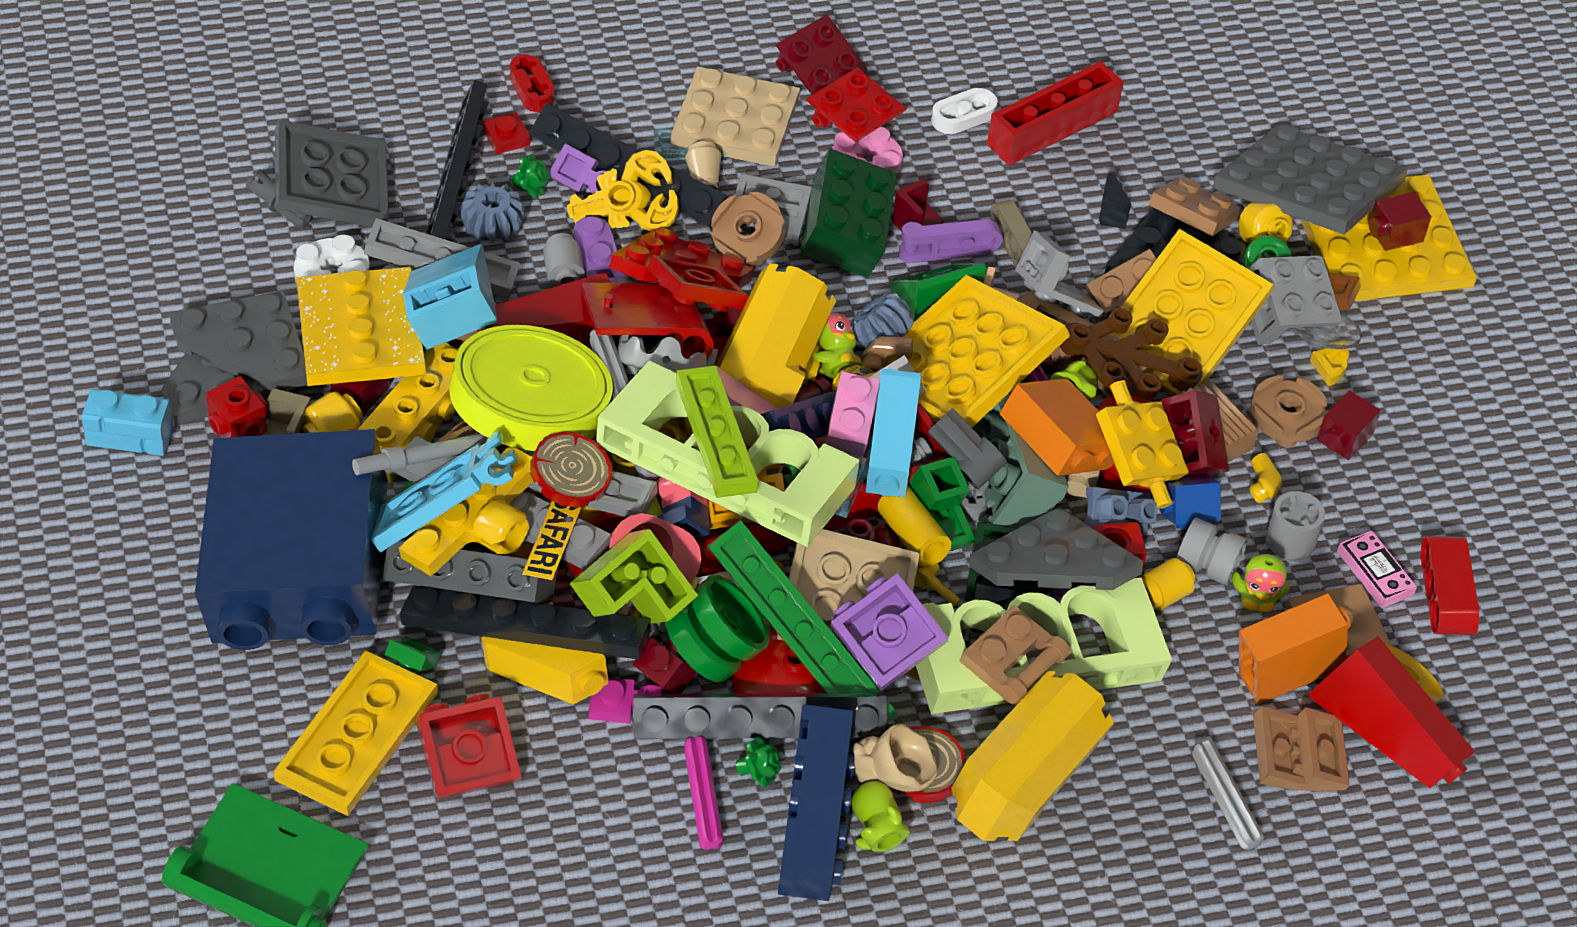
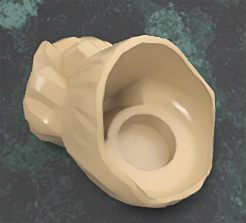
[854,724,938,792]

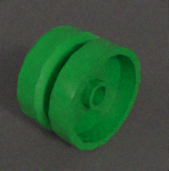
[665,575,770,683]

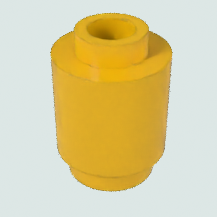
[1140,558,1195,611]

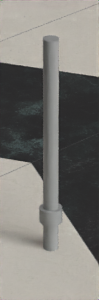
[352,434,504,475]

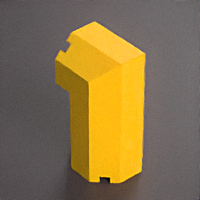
[716,263,836,408]
[951,671,1114,841]

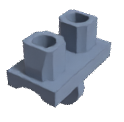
[1084,487,1157,533]

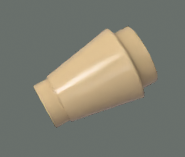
[685,141,721,190]

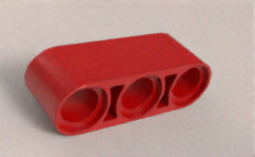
[1421,535,1479,636]

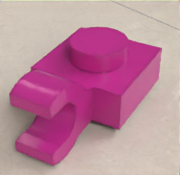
[589,678,663,724]

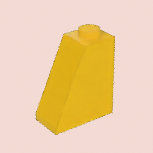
[481,602,609,705]

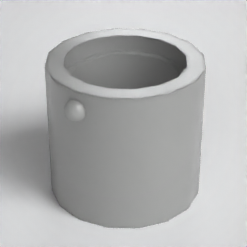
[1265,491,1325,560]

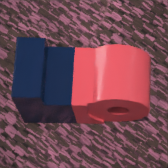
[657,476,710,540]

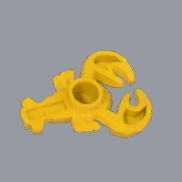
[567,150,679,232]

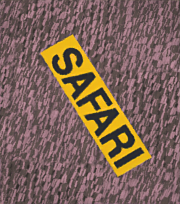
[522,501,581,580]

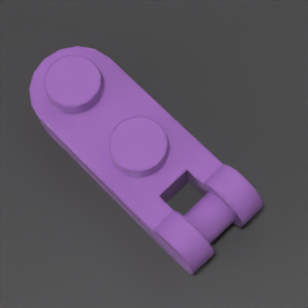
[574,217,627,283]
[899,219,1003,263]

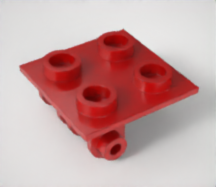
[806,67,907,143]

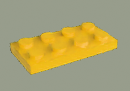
[274,650,438,816]

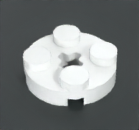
[294,235,370,286]

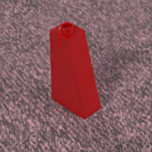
[478,273,621,348]
[1308,636,1475,788]

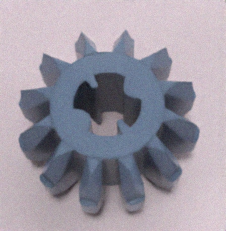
[461,181,524,244]
[851,293,914,350]

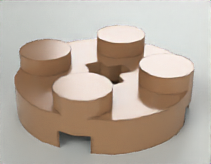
[711,192,787,268]
[1249,375,1327,447]

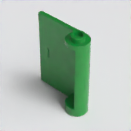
[162,783,369,927]

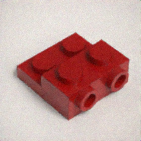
[416,694,522,800]

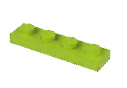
[676,366,758,498]

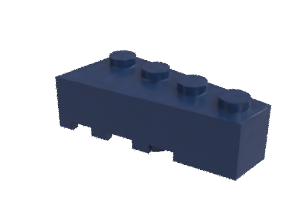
[777,704,855,901]

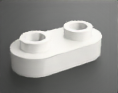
[931,88,998,134]

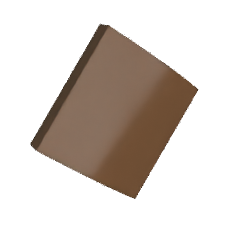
[1253,706,1350,791]

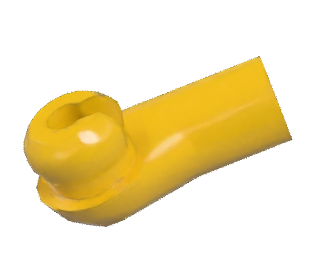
[1249,453,1282,503]

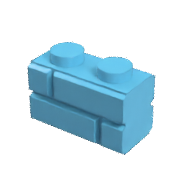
[82,389,174,456]

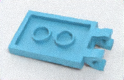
[371,430,518,553]

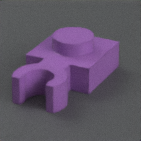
[550,144,618,195]

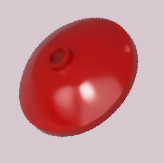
[732,629,826,693]

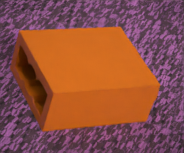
[999,378,1114,476]
[1239,593,1351,705]

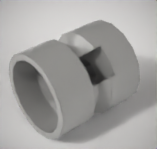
[1177,517,1248,586]

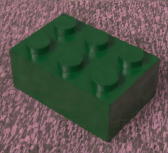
[800,148,897,278]

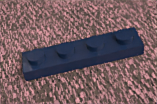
[760,390,836,439]

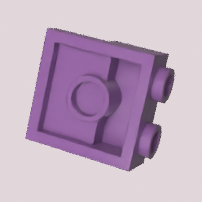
[831,573,948,691]

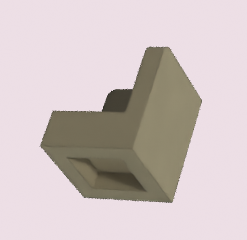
[262,388,311,435]

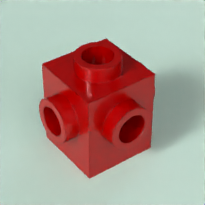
[206,376,269,438]

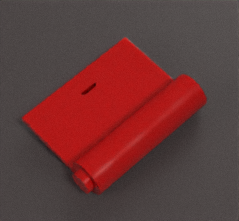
[581,283,714,360]

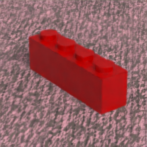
[987,61,1124,166]

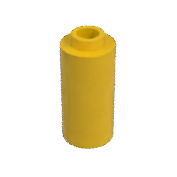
[878,486,951,567]

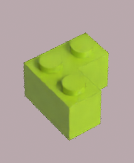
[570,529,698,624]

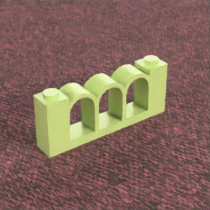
[596,361,860,547]
[916,577,1172,714]

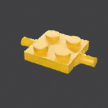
[1096,380,1189,509]

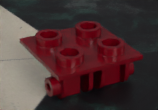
[775,14,868,95]

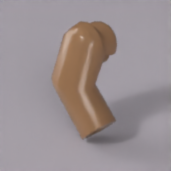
[861,336,913,373]

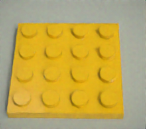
[1300,174,1477,301]
[882,275,1070,428]

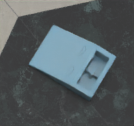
[403,244,498,350]

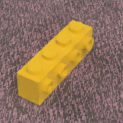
[358,343,459,484]

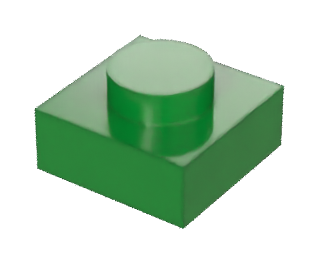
[384,636,442,674]

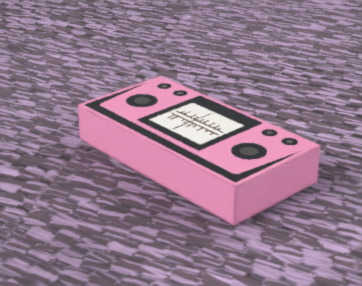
[1337,530,1417,609]

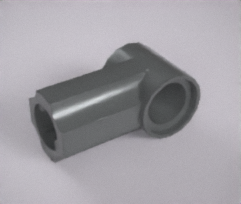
[927,408,1007,490]

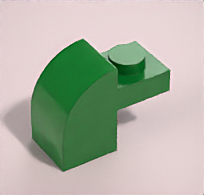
[909,456,974,552]

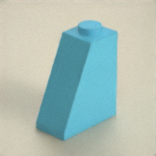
[866,368,921,497]

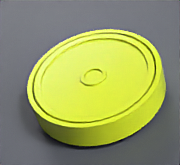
[449,325,613,451]

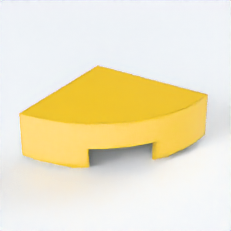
[1310,342,1349,387]

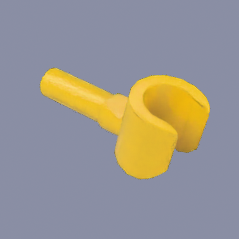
[914,564,961,607]

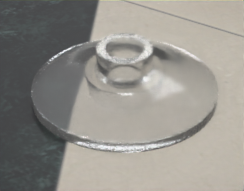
[1291,313,1362,350]

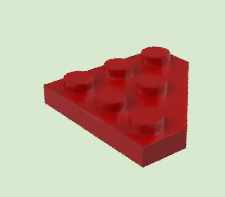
[609,228,755,288]

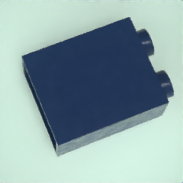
[195,429,388,650]

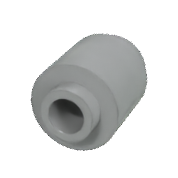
[543,233,585,287]

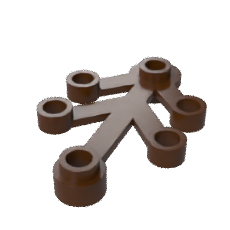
[1060,308,1202,399]

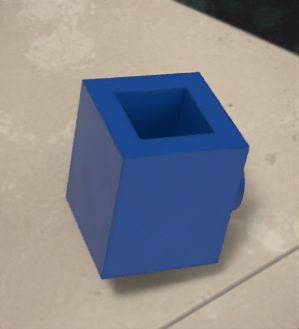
[1159,474,1221,529]

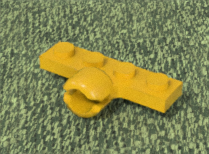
[398,446,533,576]

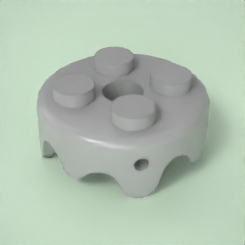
[617,335,718,375]

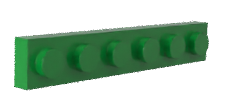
[708,520,899,739]

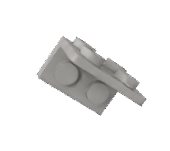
[1015,230,1104,318]
[1248,256,1342,345]

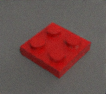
[648,255,748,311]

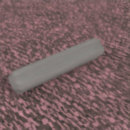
[1192,740,1264,850]

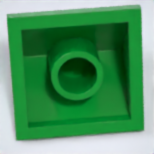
[890,263,986,323]

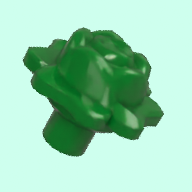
[512,154,551,198]
[736,737,782,788]

